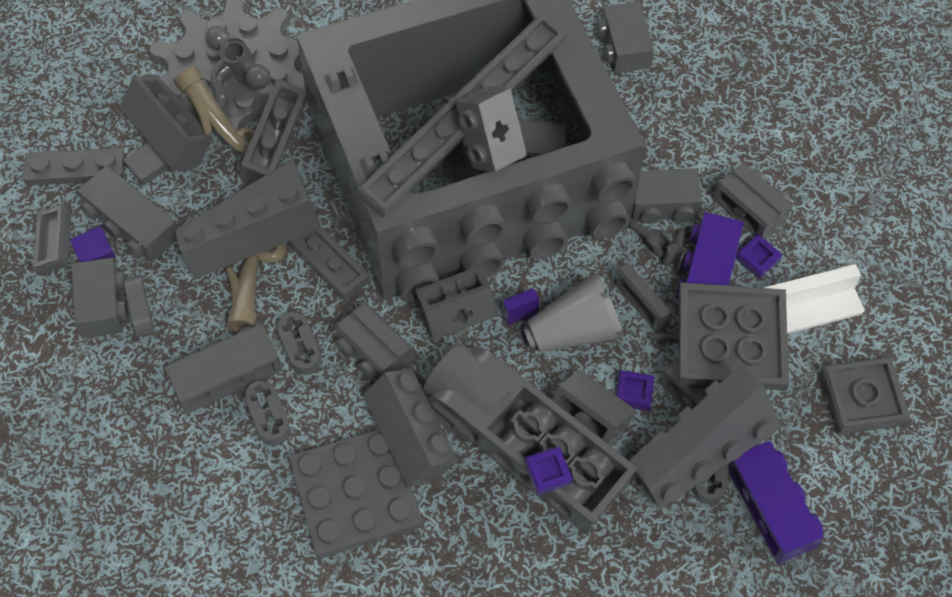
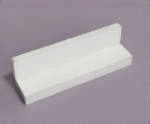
[764,264,864,334]

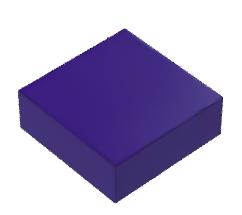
[70,226,115,262]
[735,234,783,279]
[502,289,539,326]
[616,370,655,411]
[524,446,573,496]

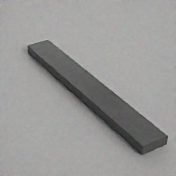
[356,13,568,218]

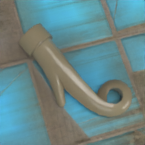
[173,66,255,154]
[226,243,286,333]

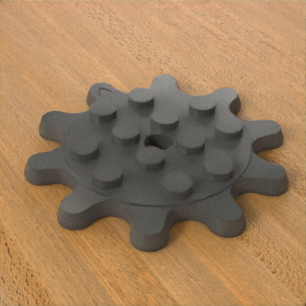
[148,0,307,146]

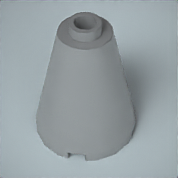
[524,272,624,352]

